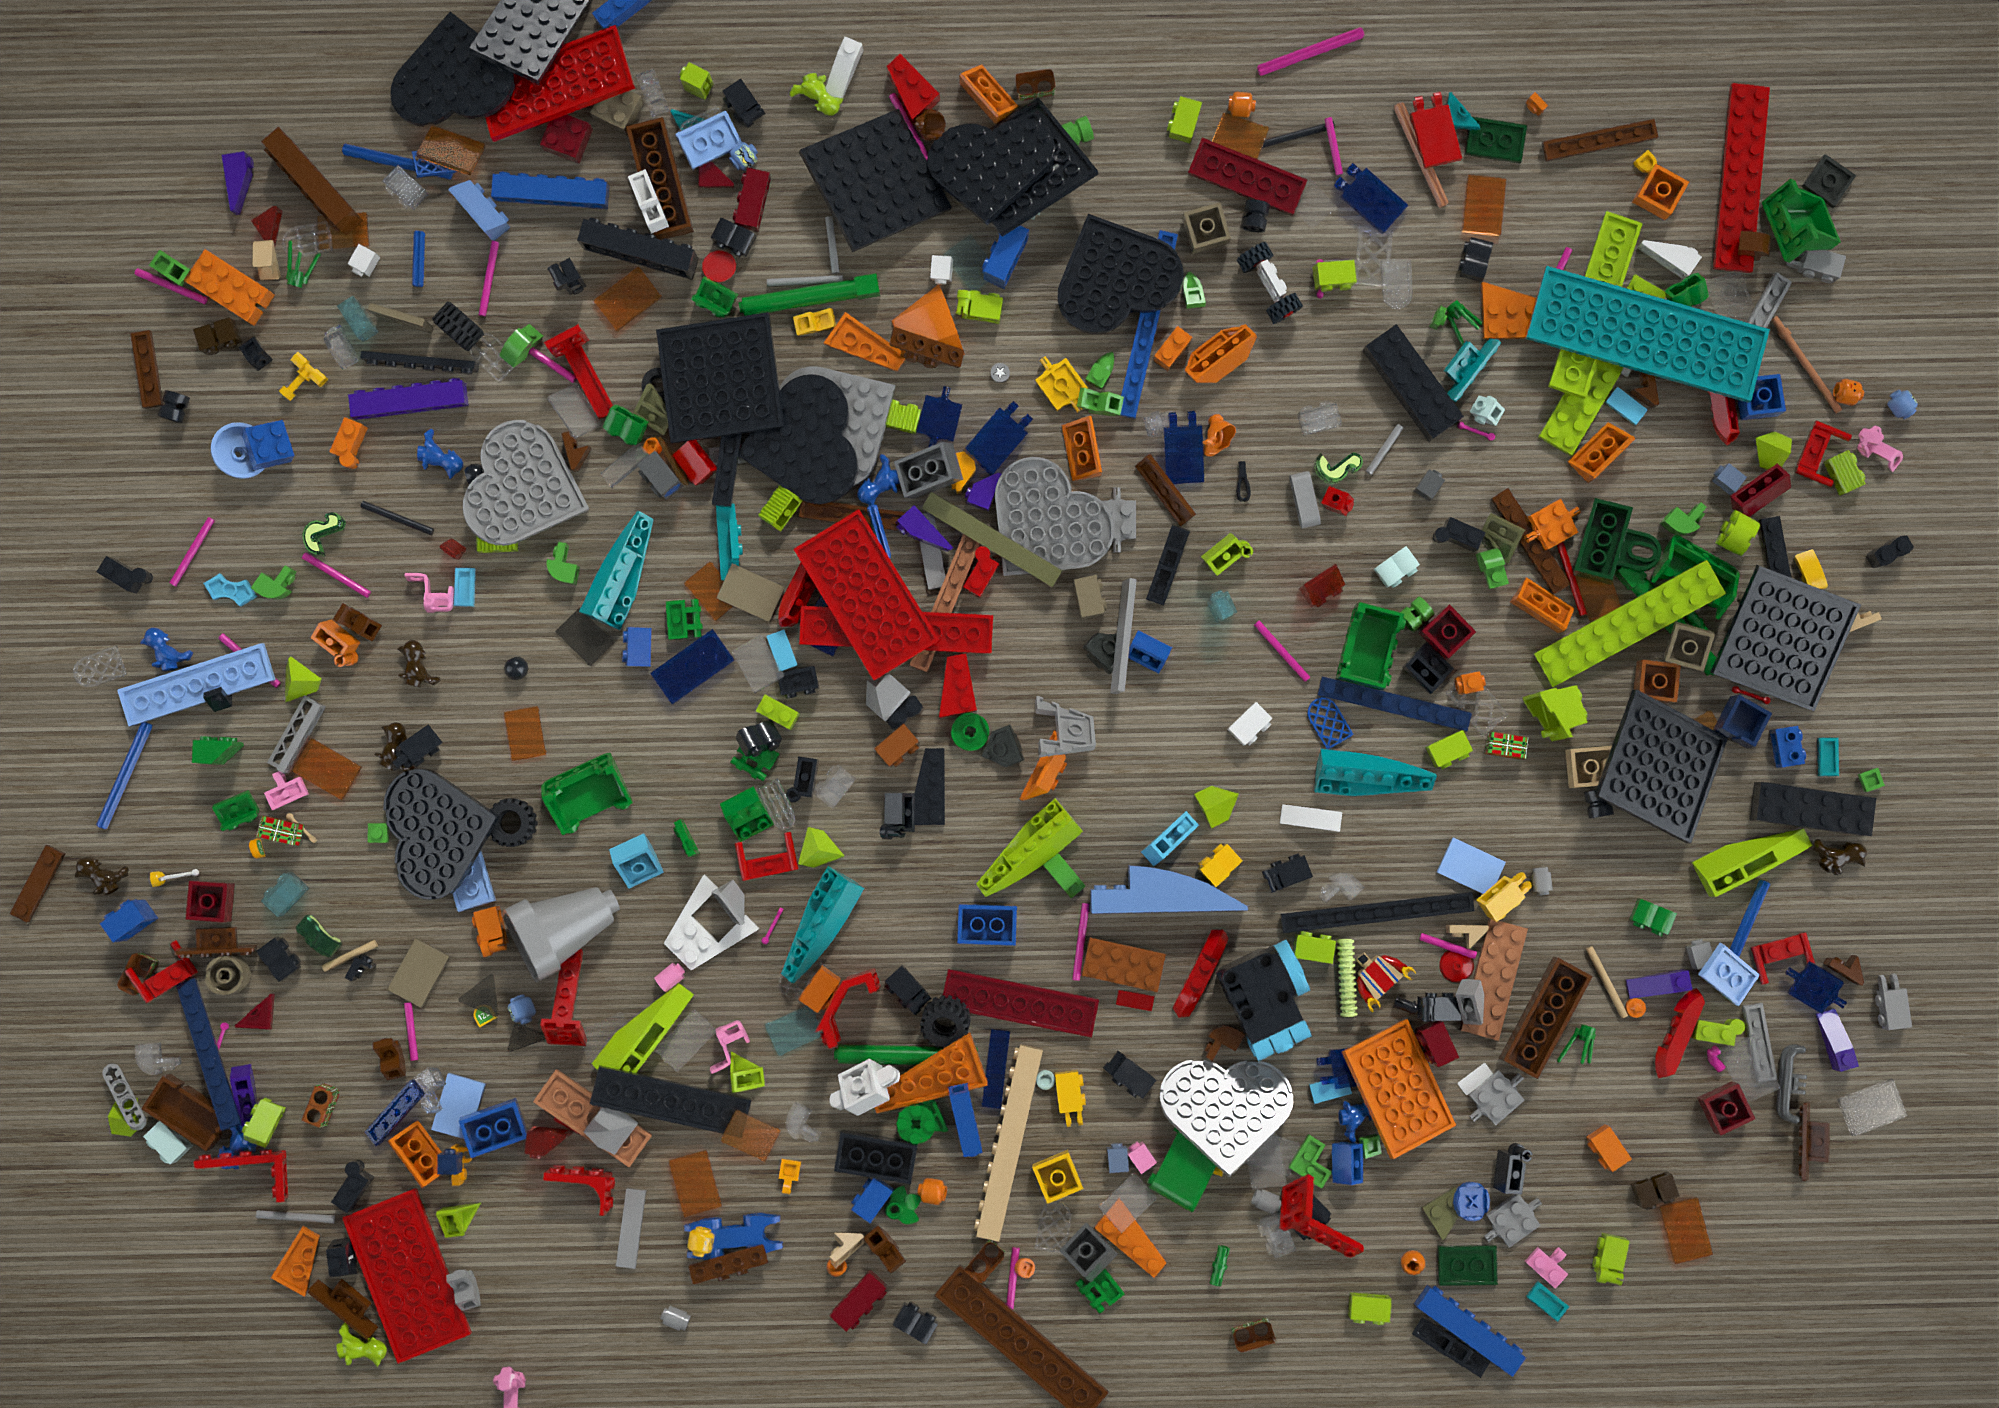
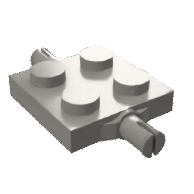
[1102,487,1136,553]
[1469,1070,1524,1125]
[1484,1194,1542,1248]

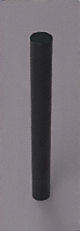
[1260,121,1335,148]
[360,501,434,535]

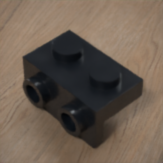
[777,666,820,699]

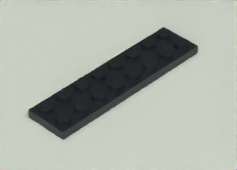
[589,1065,752,1138]

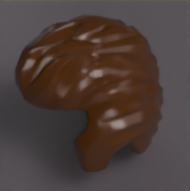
[914,109,946,141]

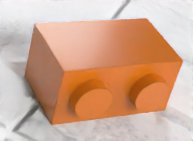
[1153,326,1193,371]
[799,965,841,1013]
[1586,1124,1632,1172]

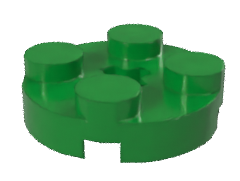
[951,712,989,751]
[896,1105,935,1144]

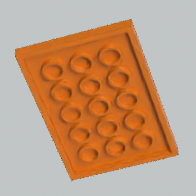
[1342,1019,1456,1159]

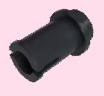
[1393,996,1417,1015]

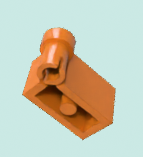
[329,417,368,469]
[311,619,360,667]
[472,906,509,957]

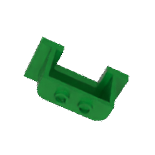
[1761,178,1841,263]

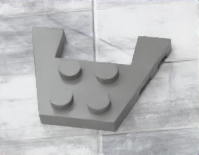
[1035,696,1096,757]

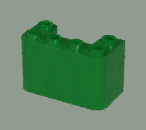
[1336,602,1406,690]

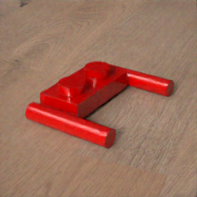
[1795,420,1852,487]
[735,832,799,881]
[1751,932,1817,985]
[125,940,198,1004]

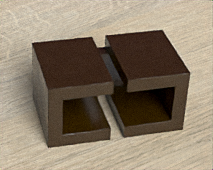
[193,317,242,355]
[1631,1171,1680,1210]

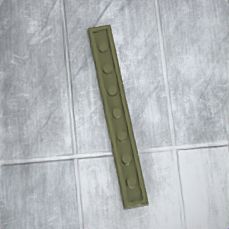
[922,492,1063,587]

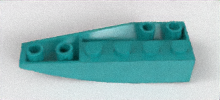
[579,511,654,630]
[1314,749,1437,796]
[781,866,865,983]

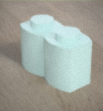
[1373,546,1420,588]

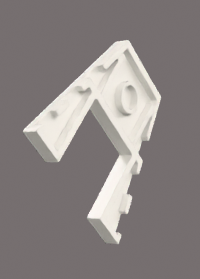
[664,875,759,970]

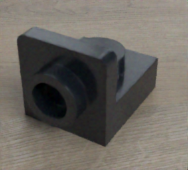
[239,336,273,371]
[345,955,377,981]

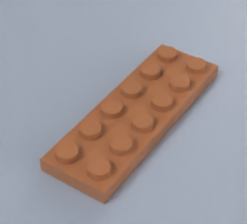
[1460,918,1528,1041]
[533,1069,652,1167]

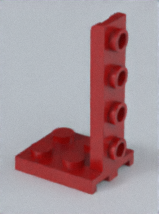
[544,324,613,420]
[540,949,587,1046]
[193,1149,288,1203]
[1280,1174,1364,1258]

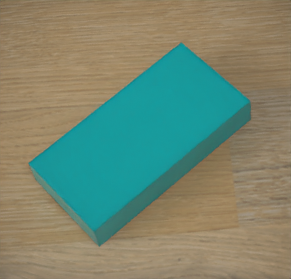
[1817,738,1839,776]
[1526,1281,1569,1322]

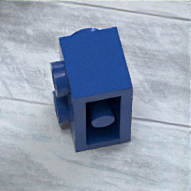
[622,627,651,667]
[1128,630,1172,674]
[1769,726,1806,768]
[1331,1142,1363,1185]
[851,1178,894,1223]

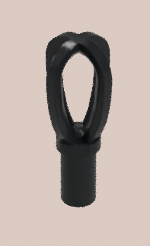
[1237,461,1251,502]

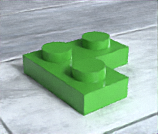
[1288,1134,1332,1189]

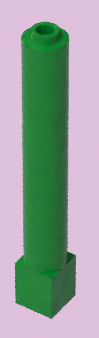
[739,274,880,316]
[1614,567,1717,676]
[834,1044,978,1065]

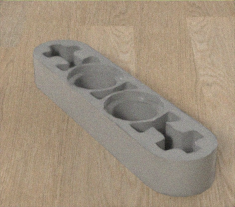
[102,1064,147,1130]

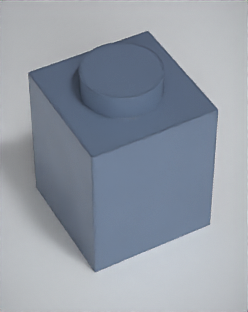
[1712,463,1747,495]
[1107,1143,1129,1173]

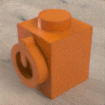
[1454,671,1486,695]

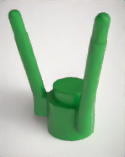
[286,240,320,288]
[1446,300,1483,346]
[1557,1024,1596,1064]

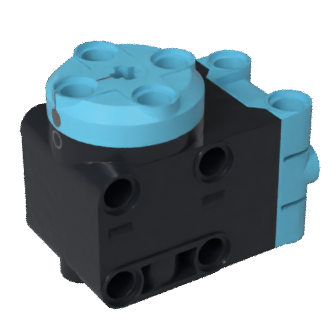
[1216,940,1312,1061]

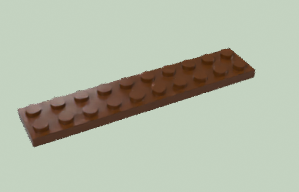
[934,1264,1109,1408]

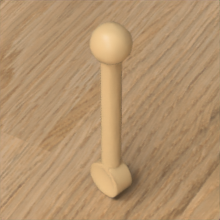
[286,813,317,843]

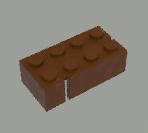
[141,1074,223,1151]

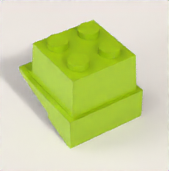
[1522,685,1588,742]

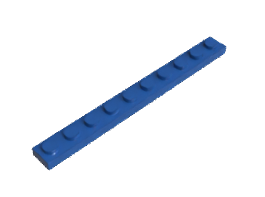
[1119,230,1178,419]

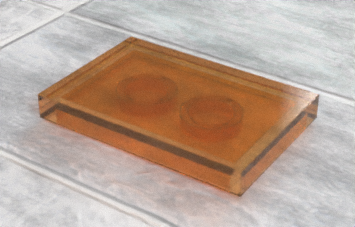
[416,125,486,176]
[1462,175,1506,236]
[593,266,662,331]
[292,738,362,800]
[669,1149,722,1217]
[1659,1197,1713,1264]

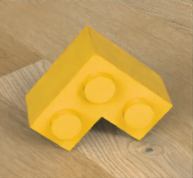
[1197,844,1243,887]

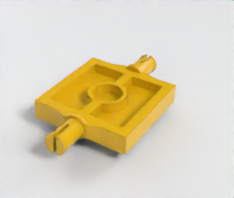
[1035,356,1088,413]

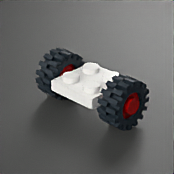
[1236,242,1303,324]

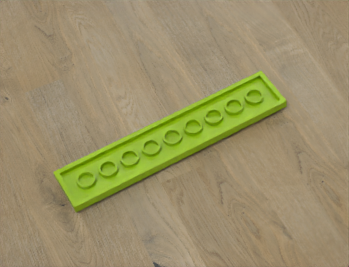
[1548,211,1643,399]
[1538,274,1666,456]
[1534,560,1726,687]

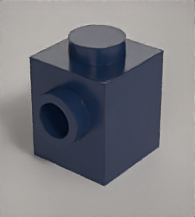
[437,1149,463,1175]

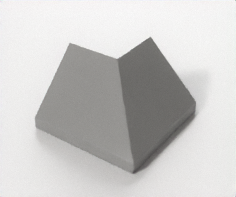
[866,673,911,722]
[711,880,744,926]
[583,1107,638,1155]

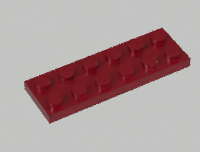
[1188,137,1308,216]

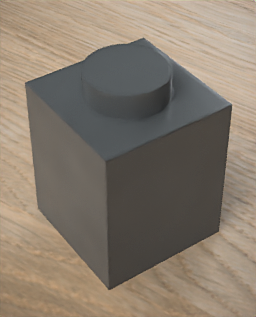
[1414,469,1445,501]

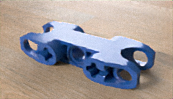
[684,1213,783,1260]

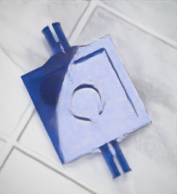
[916,386,963,447]
[1785,961,1847,1014]

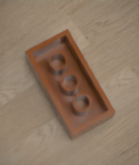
[1081,937,1166,992]

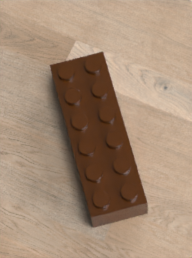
[626,117,694,240]
[261,126,363,236]
[1499,957,1593,1079]

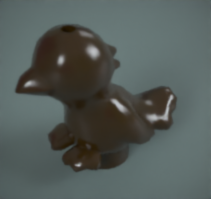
[397,640,441,688]
[374,722,414,772]
[1813,839,1867,876]
[75,857,129,895]

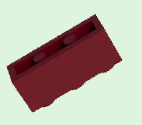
[733,167,771,232]
[1730,463,1791,517]
[829,1269,887,1332]

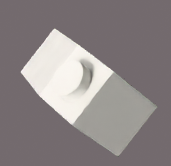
[826,37,863,98]
[1637,240,1702,279]

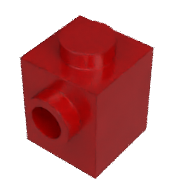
[1321,486,1354,517]

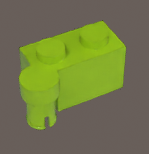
[956,290,1003,324]
[1201,533,1253,576]
[1690,1019,1745,1046]
[242,1097,286,1148]
[1593,1233,1630,1286]

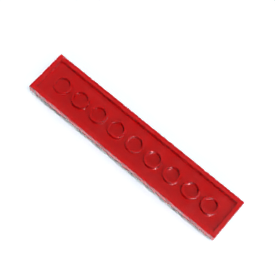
[1713,83,1770,273]
[799,606,993,654]

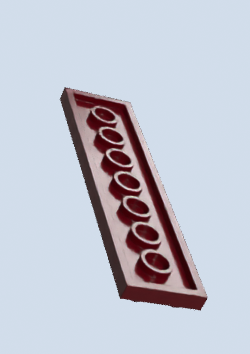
[943,969,1099,1038]

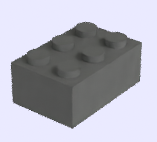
[894,442,963,499]

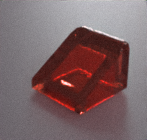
[439,538,466,560]

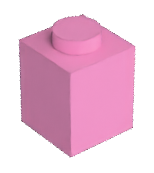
[1127,1141,1157,1174]

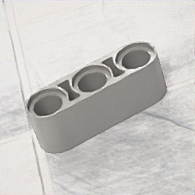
[1289,471,1321,529]

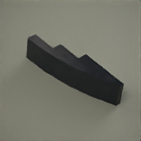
[1146,524,1190,606]
[1412,1317,1491,1378]

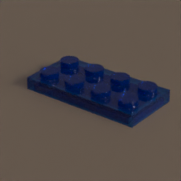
[650,629,736,705]

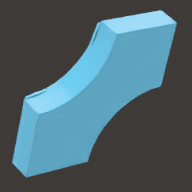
[203,574,258,606]

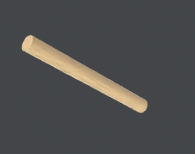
[1586,946,1628,1018]

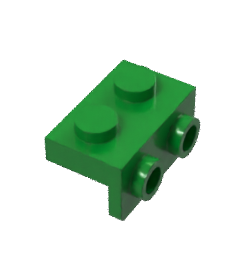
[691,276,739,318]
[212,790,259,831]

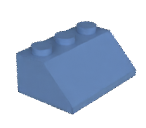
[448,180,510,241]

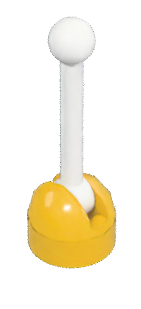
[150,869,199,887]

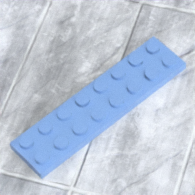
[117,643,276,726]

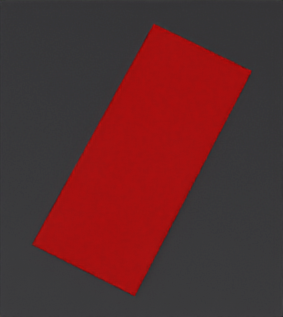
[1116,990,1155,1011]

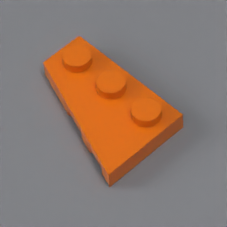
[271,1226,320,1297]

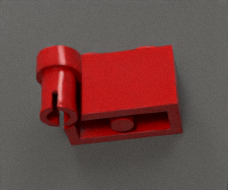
[963,546,999,598]

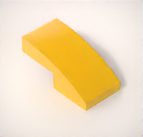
[793,308,836,336]
[1794,549,1828,589]

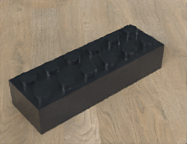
[577,218,699,280]
[1362,324,1464,442]
[1750,782,1877,836]

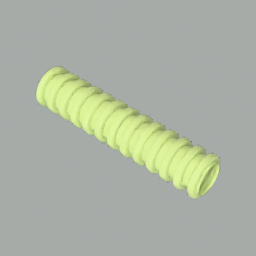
[1337,939,1358,1017]

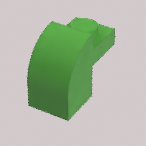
[149,250,190,287]
[499,324,543,368]
[1077,388,1124,416]
[1660,502,1707,536]
[547,542,580,586]
[1476,548,1509,589]
[251,565,297,600]
[1043,853,1086,898]

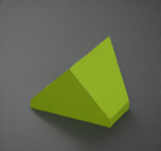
[1756,431,1792,470]
[285,657,321,702]
[1194,786,1239,829]
[798,827,844,868]
[730,1051,765,1093]
[108,1098,139,1137]
[436,1203,481,1238]

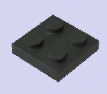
[1802,154,1857,208]

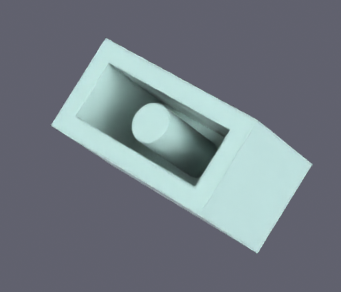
[143,1121,193,1164]

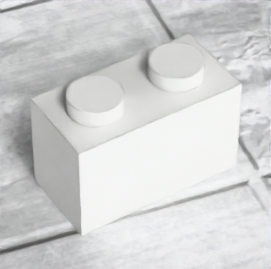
[1227,702,1272,746]

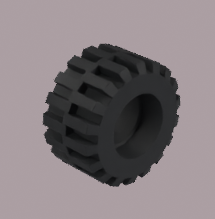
[432,301,484,351]
[489,799,538,847]
[920,995,971,1049]

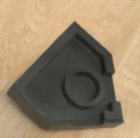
[1083,633,1117,675]
[982,724,1024,767]

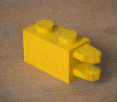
[1476,872,1532,922]
[1055,1070,1086,1127]

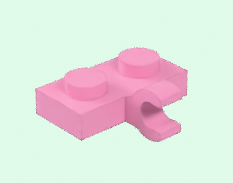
[264,771,309,810]
[1525,1247,1568,1289]

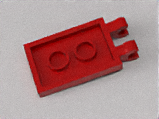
[1410,92,1462,169]

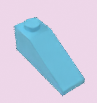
[1141,811,1199,866]

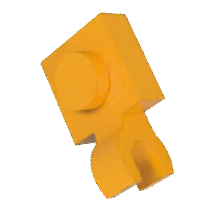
[779,1158,801,1194]

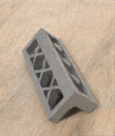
[267,695,326,774]

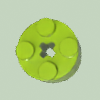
[1715,510,1760,556]

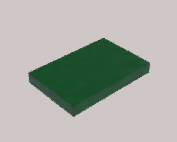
[1464,116,1527,164]
[1437,1245,1498,1286]

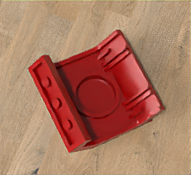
[815,968,881,1048]

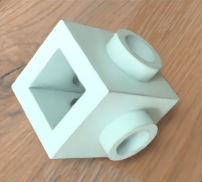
[1470,396,1505,426]

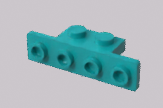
[1443,339,1501,402]
[716,503,743,581]

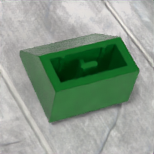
[192,736,244,765]
[720,786,774,842]

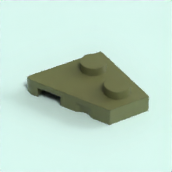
[633,383,669,435]
[1482,513,1525,563]
[1422,1187,1459,1240]

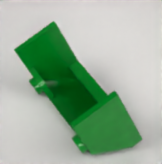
[1651,535,1740,620]

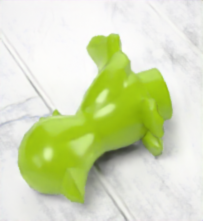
[789,73,843,116]
[336,1322,387,1367]

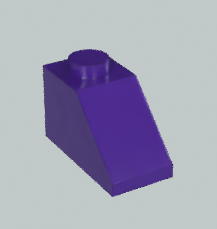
[965,473,1002,512]

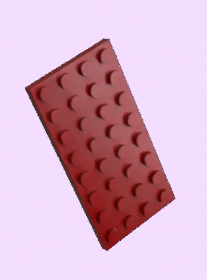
[485,25,635,142]
[793,509,940,681]
[342,1188,472,1364]

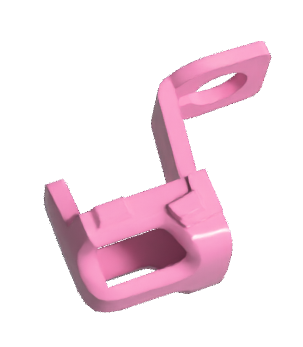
[1857,426,1903,472]
[405,573,454,613]
[710,1020,750,1074]
[493,1367,526,1408]

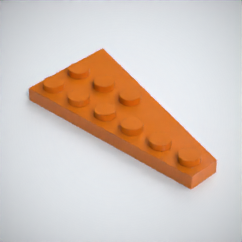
[1481,282,1537,339]
[874,1033,988,1114]

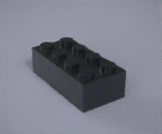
[834,1130,918,1184]

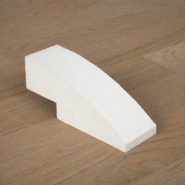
[628,169,669,234]
[1280,804,1342,832]

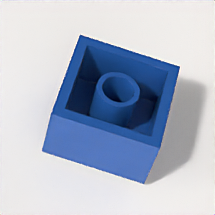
[1738,374,1786,420]
[242,420,295,471]
[100,899,158,942]

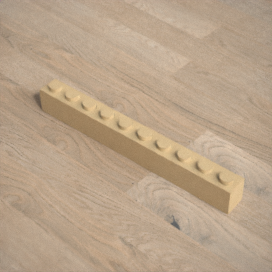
[974,1044,1043,1242]

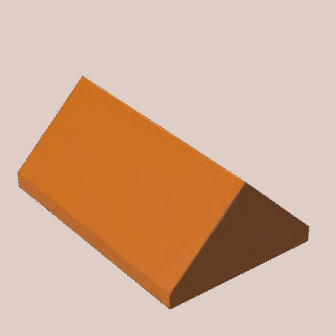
[959,64,1019,125]
[1062,416,1102,481]
[1568,422,1635,483]
[1510,577,1575,633]
[388,1120,442,1188]

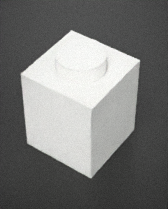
[348,244,380,277]
[930,255,953,285]

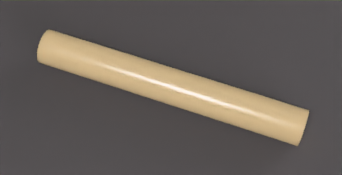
[322,940,378,972]

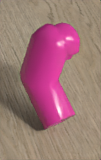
[1707,1045,1726,1073]

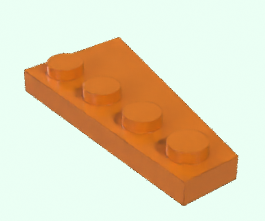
[824,312,906,372]
[1094,1197,1166,1278]

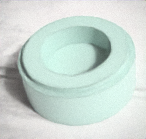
[1036,1070,1055,1090]

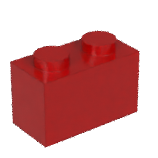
[672,440,717,485]

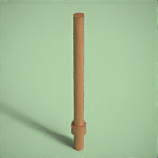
[1771,316,1842,414]

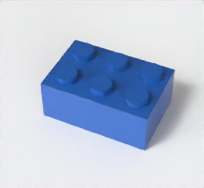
[982,225,1029,289]
[957,904,1017,945]
[458,1098,528,1158]

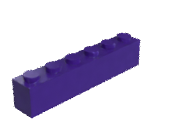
[348,378,469,420]

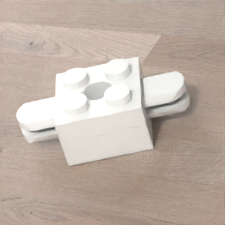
[830,1059,900,1116]

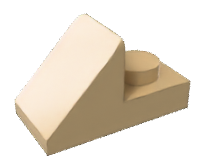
[252,240,281,280]
[1850,611,1882,632]
[1446,925,1489,949]
[830,1233,865,1268]

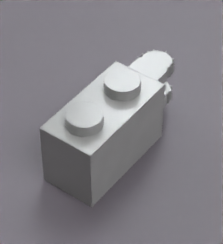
[1786,250,1846,283]
[1875,973,1912,1030]

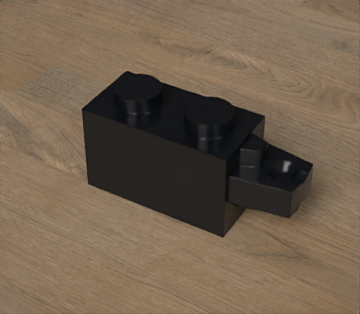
[389,724,443,771]

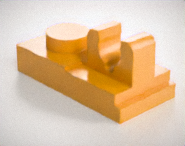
[451,1144,472,1186]

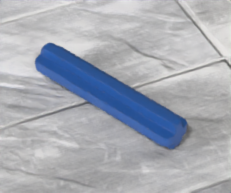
[412,231,425,287]
[867,505,891,558]

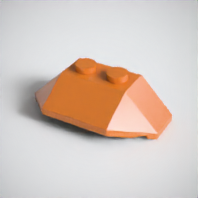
[1185,324,1257,383]
[1019,731,1067,801]

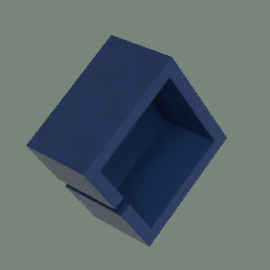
[1713,695,1772,748]

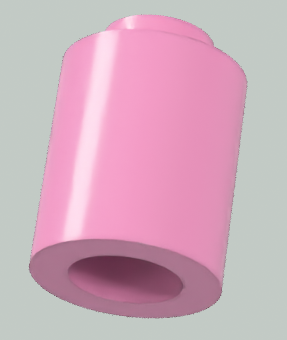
[654,963,685,992]

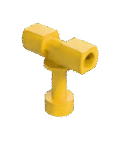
[279,352,328,401]

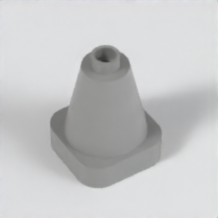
[502,887,620,983]

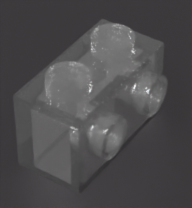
[1258,1211,1296,1259]

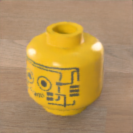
[687,1226,715,1257]

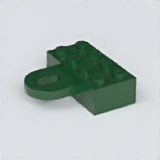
[1573,498,1661,585]

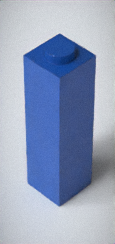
[948,1083,983,1157]

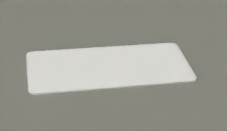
[1458,1063,1493,1095]

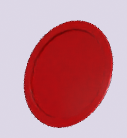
[702,250,736,282]
[1439,950,1474,983]

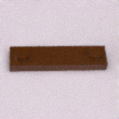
[130,330,164,409]
[1135,454,1196,526]
[10,845,66,922]

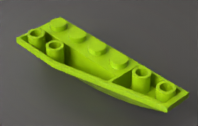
[976,798,1083,897]
[1691,828,1813,897]
[592,983,694,1073]

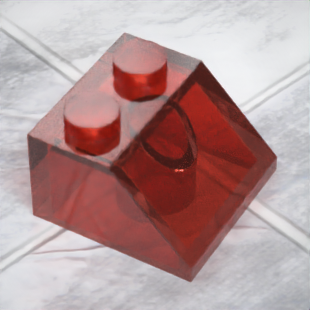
[1299,564,1346,608]
[525,1126,573,1159]

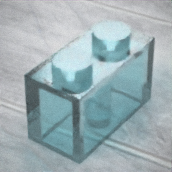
[337,296,379,342]
[1207,590,1237,623]
[261,872,309,917]

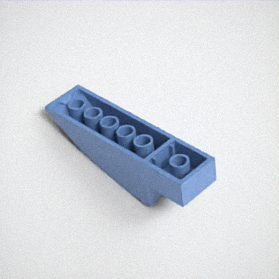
[1090,865,1248,913]

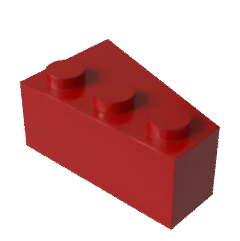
[886,54,940,126]
[939,653,977,718]

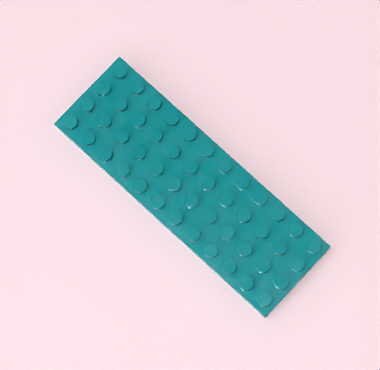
[1525,266,1770,403]

